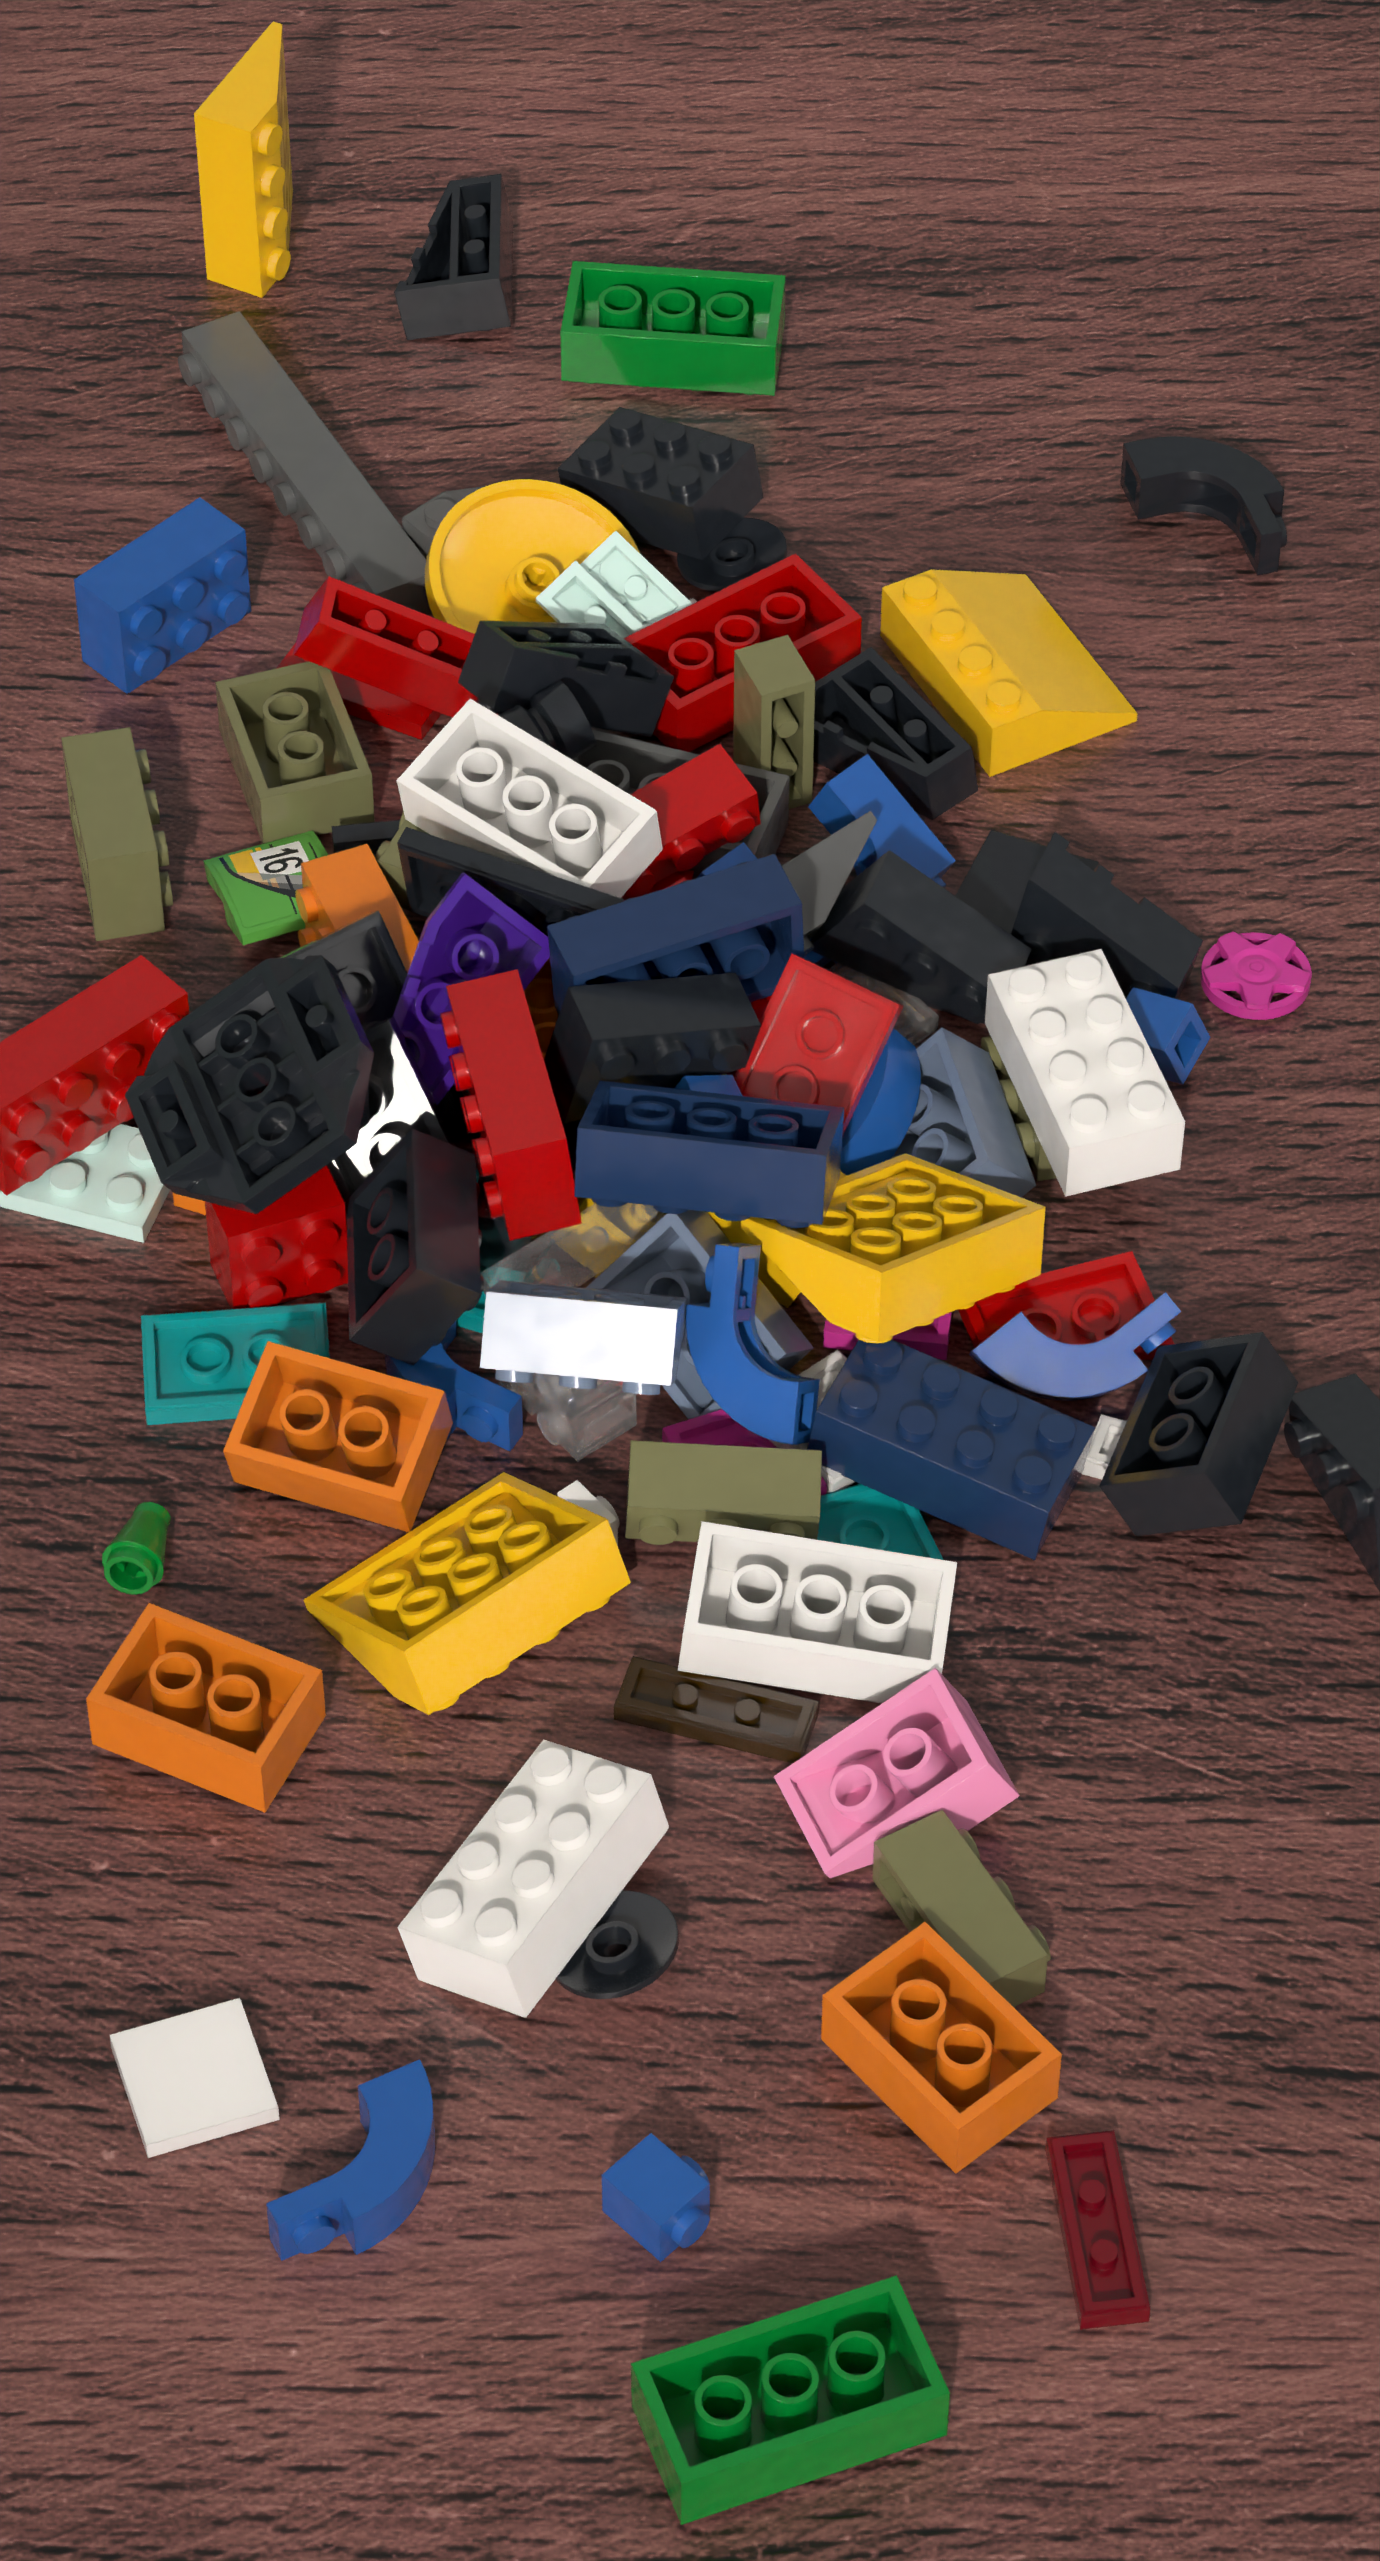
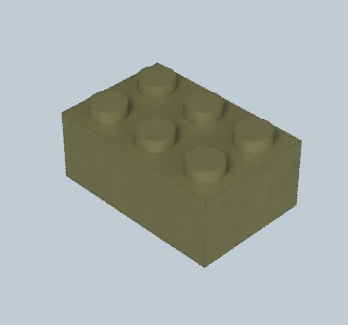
[215,661,375,844]
[61,727,173,941]

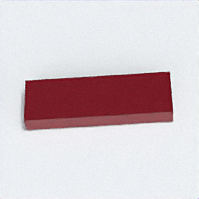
[1045,2130,1151,2330]

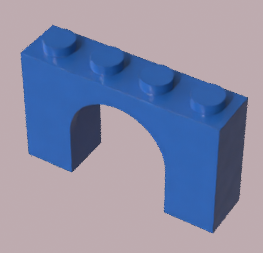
[697,754,956,967]

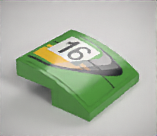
[203,830,328,945]

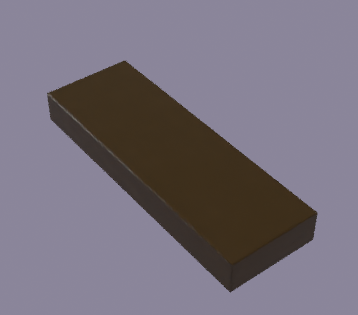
[614,1656,819,1764]

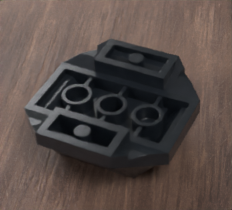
[125,955,374,1214]

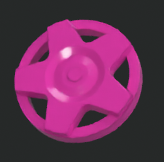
[1201,931,1312,1020]

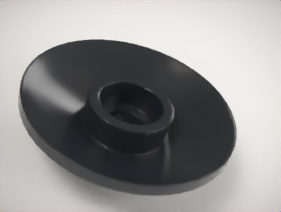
[677,517,787,591]
[555,1891,679,1999]

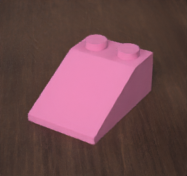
[774,1668,1020,1878]

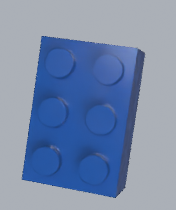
[74,497,251,694]

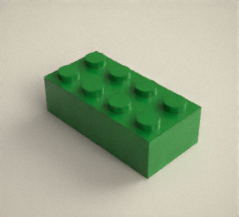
[560,261,786,396]
[631,2275,950,2525]

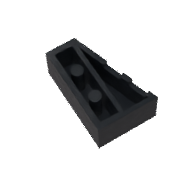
[813,647,978,820]
[1011,831,1203,999]
[1284,1373,1380,1592]

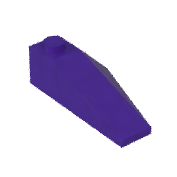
[393,872,550,1105]

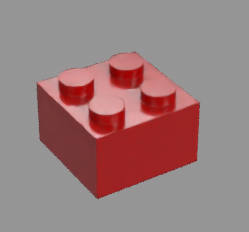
[205,1165,348,1309]

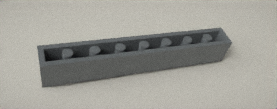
[178,311,432,616]

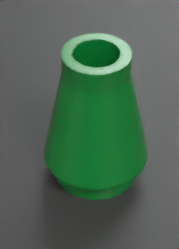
[102,1502,171,1595]

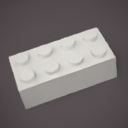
[397,699,663,898]
[985,949,1185,1197]
[678,1521,957,1703]
[398,1740,669,2018]

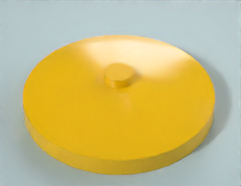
[425,479,640,634]

